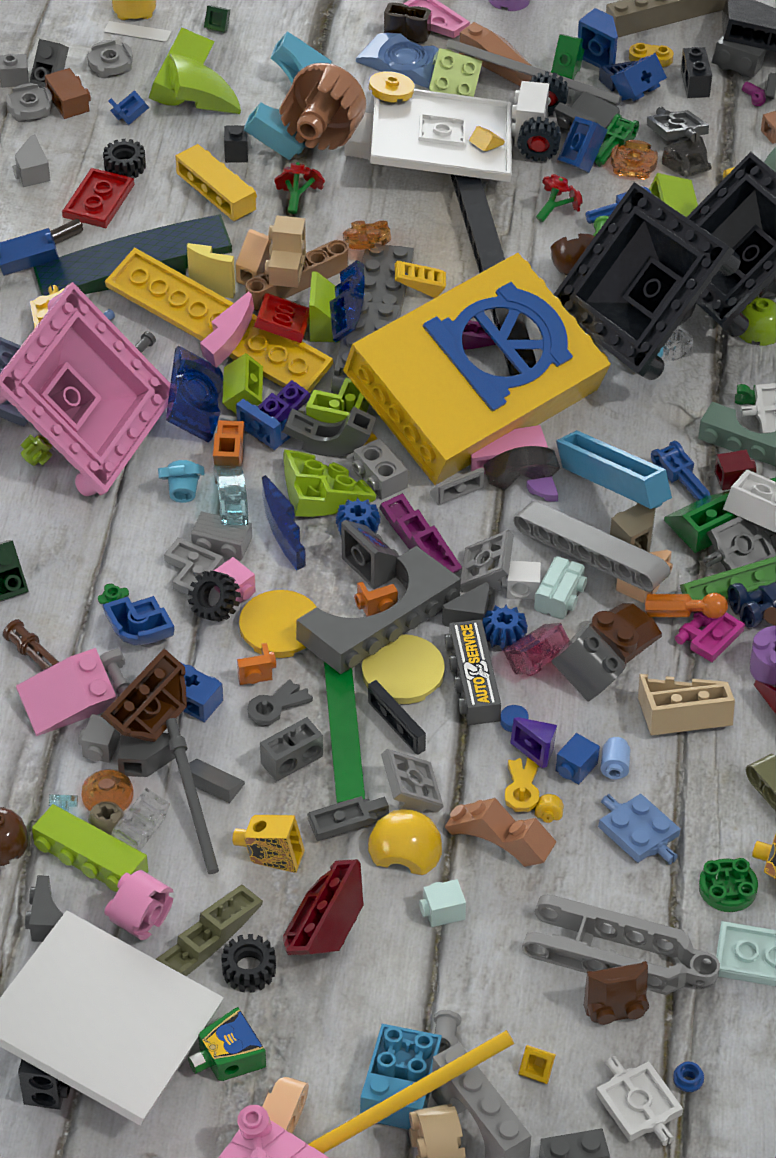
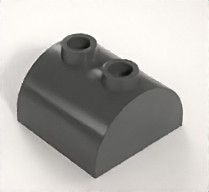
[551,624,627,701]

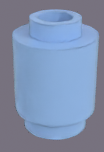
[601,737,631,780]

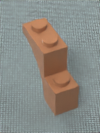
[445,798,556,867]

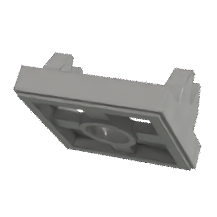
[460,530,514,595]
[381,749,444,813]

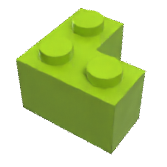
[306,378,370,423]

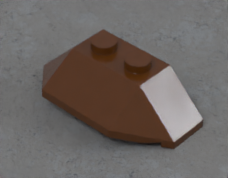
[101,648,187,742]

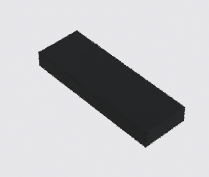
[368,680,426,755]

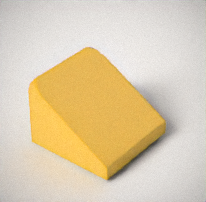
[469,126,505,151]

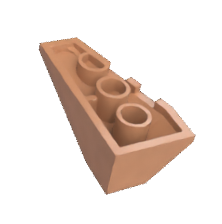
[459,22,533,87]

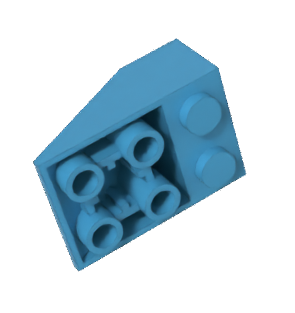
[360,1024,442,1130]

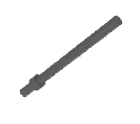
[165,718,219,874]

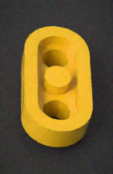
[629,43,674,67]

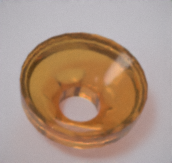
[81,769,134,811]

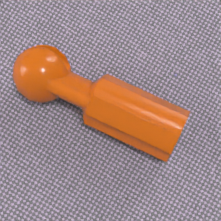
[645,593,728,619]

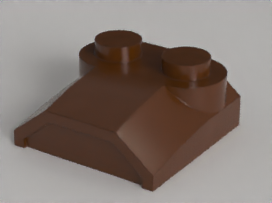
[590,603,662,663]
[583,961,649,1025]

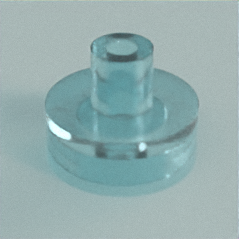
[49,794,78,812]

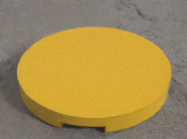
[239,590,317,658]

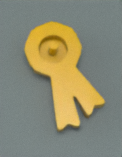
[505,757,540,812]

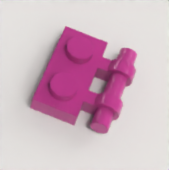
[675,612,745,662]

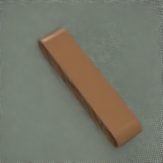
[246,240,348,310]

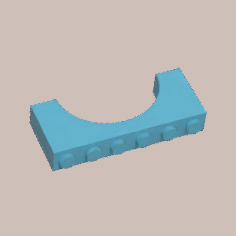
[244,31,332,160]

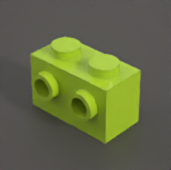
[222,353,263,414]

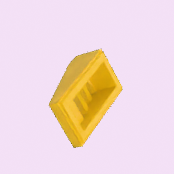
[395,261,446,298]

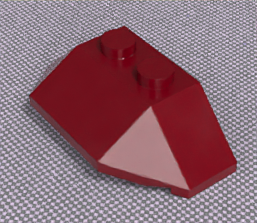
[282,859,364,955]

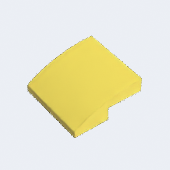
[187,243,235,299]

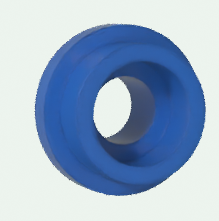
[673,1061,704,1092]

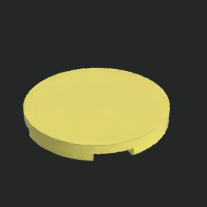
[362,634,445,704]

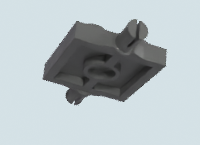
[647,107,709,142]
[703,516,776,571]

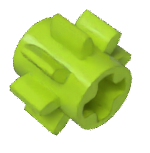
[20,434,53,466]

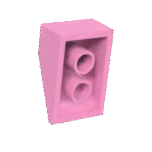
[16,648,117,736]

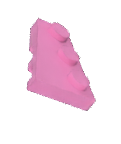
[404,0,470,38]

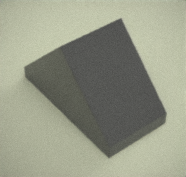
[442,582,490,627]

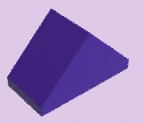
[510,717,557,768]

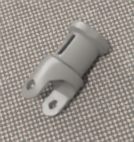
[434,1010,461,1053]

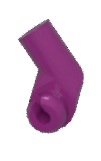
[742,81,766,107]

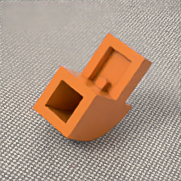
[213,420,244,467]

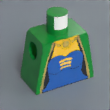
[188,1007,266,1081]

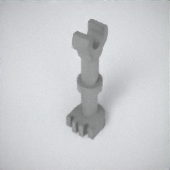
[100,648,130,694]

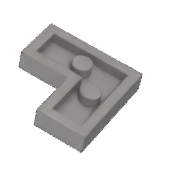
[164,537,224,597]

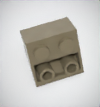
[610,503,656,552]

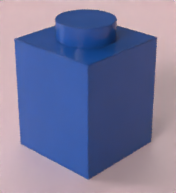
[555,732,600,785]

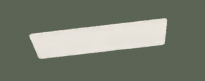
[104,21,171,42]

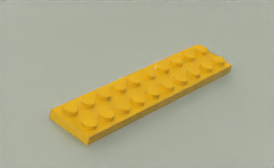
[105,247,334,393]

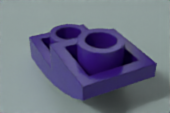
[258,380,311,422]

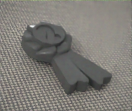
[247,679,313,726]

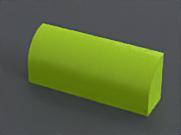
[148,27,215,106]
[649,173,698,217]

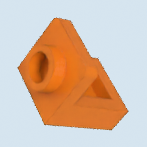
[354,581,398,616]
[237,643,277,685]

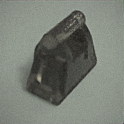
[662,136,712,178]

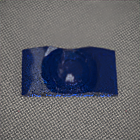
[166,345,223,443]

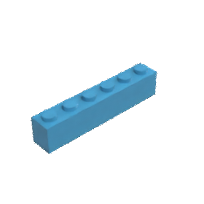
[556,430,672,509]

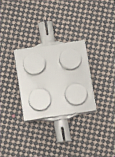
[740,383,776,433]
[596,1056,683,1146]

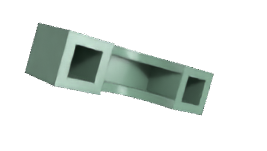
[698,402,776,467]

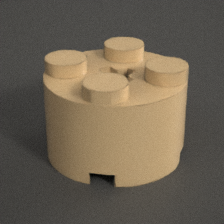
[409,1103,466,1158]

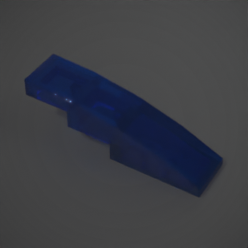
[330,260,365,342]
[261,475,306,570]

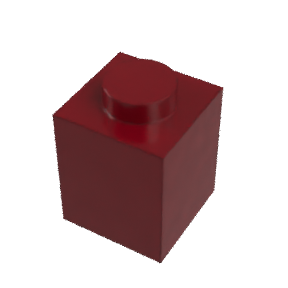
[714,449,757,491]

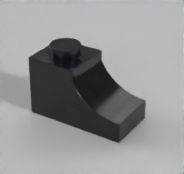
[224,125,249,163]

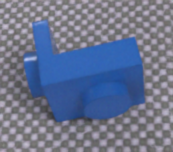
[108,90,149,125]

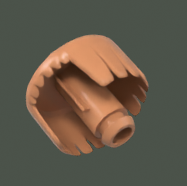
[279,63,366,150]

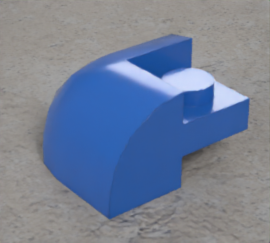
[103,596,175,645]

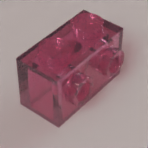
[503,623,570,676]

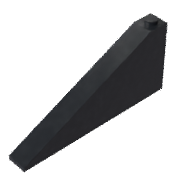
[722,0,776,52]

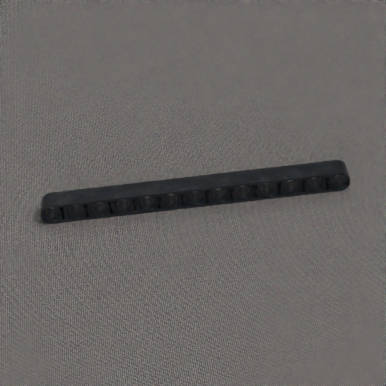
[451,174,536,376]

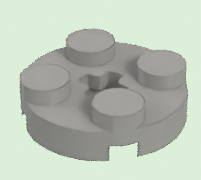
[87,40,133,78]
[6,83,53,122]

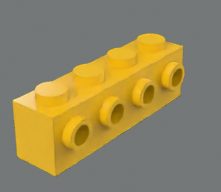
[175,144,257,221]

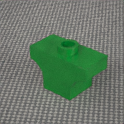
[551,34,585,80]

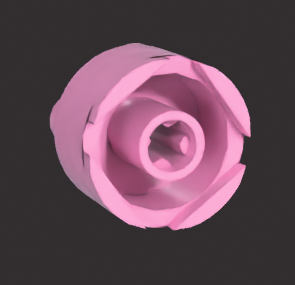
[104,870,174,940]

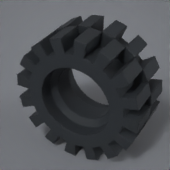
[103,138,146,178]
[188,570,241,622]
[221,934,276,993]

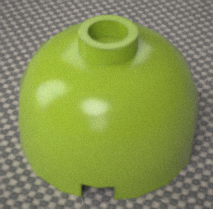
[739,298,776,346]

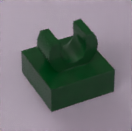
[204,5,231,32]

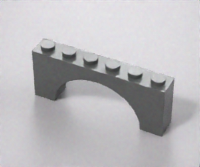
[296,546,461,674]

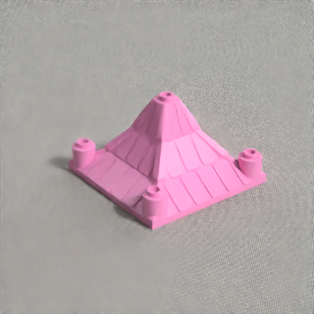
[0,282,178,496]

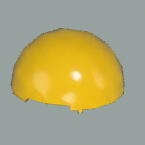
[368,809,442,875]

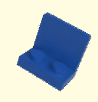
[236,399,291,450]

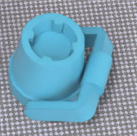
[158,460,205,503]

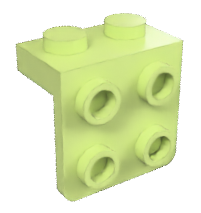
[429,48,483,97]

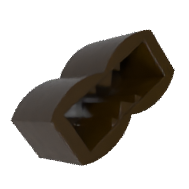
[384,3,431,43]

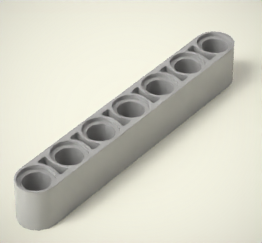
[513,501,671,592]

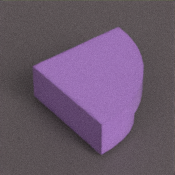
[526,476,558,502]

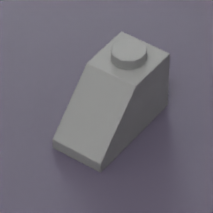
[12,135,50,187]

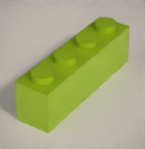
[32,804,149,892]

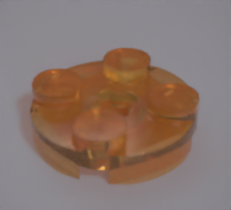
[611,140,658,180]
[343,220,391,250]

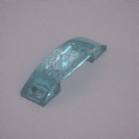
[213,466,248,525]

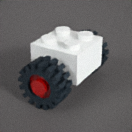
[511,71,569,161]

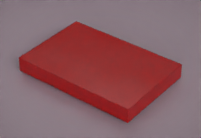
[62,168,135,229]
[254,293,309,343]

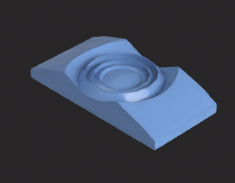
[356,33,438,89]

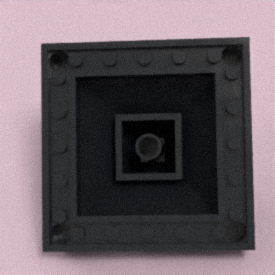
[687,152,776,337]
[553,182,741,380]

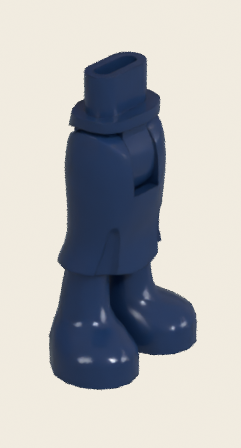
[727,581,776,628]

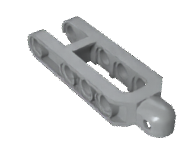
[522,894,720,995]

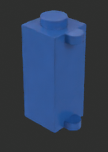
[0,228,59,276]

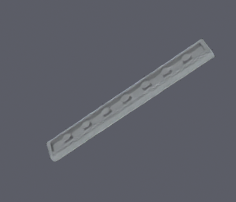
[446,39,622,105]

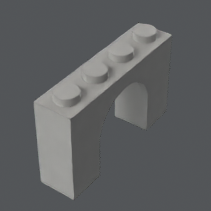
[432,1042,531,1158]

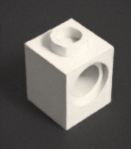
[502,561,541,600]

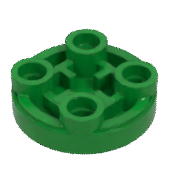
[699,858,758,912]

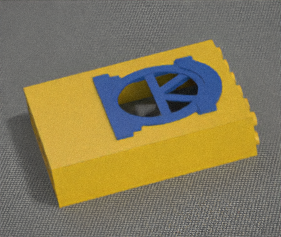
[343,253,611,485]

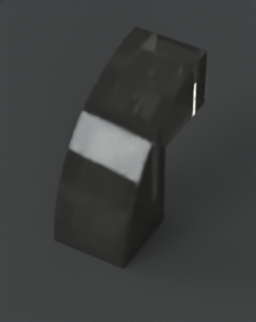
[483,446,561,490]

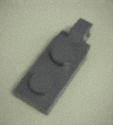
[307,796,389,841]

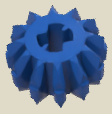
[336,497,381,535]
[482,604,528,651]

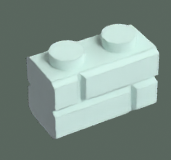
[534,556,587,619]

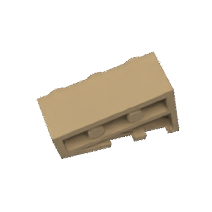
[638,674,735,735]

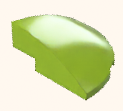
[168,53,241,114]
[283,449,376,517]

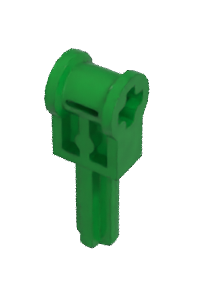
[594,114,639,166]

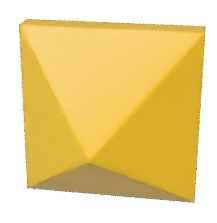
[518,1045,556,1084]

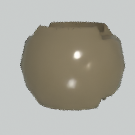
[88,801,125,836]

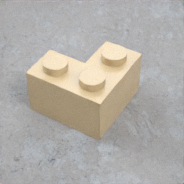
[265,215,306,288]

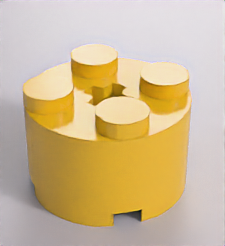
[112,0,156,20]

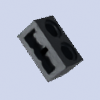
[680,47,712,98]
[18,1059,71,1110]

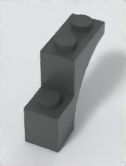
[25,875,101,942]

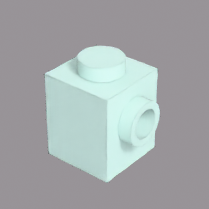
[419,879,466,928]

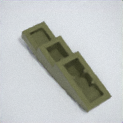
[156,884,263,976]

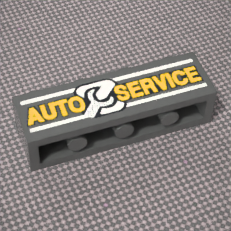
[444,619,501,725]

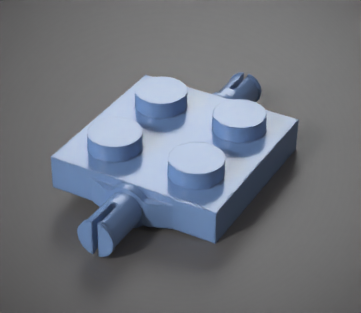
[598,794,681,864]

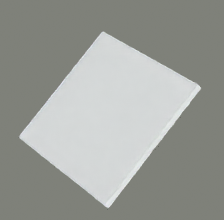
[370,89,512,182]
[0,910,224,1126]

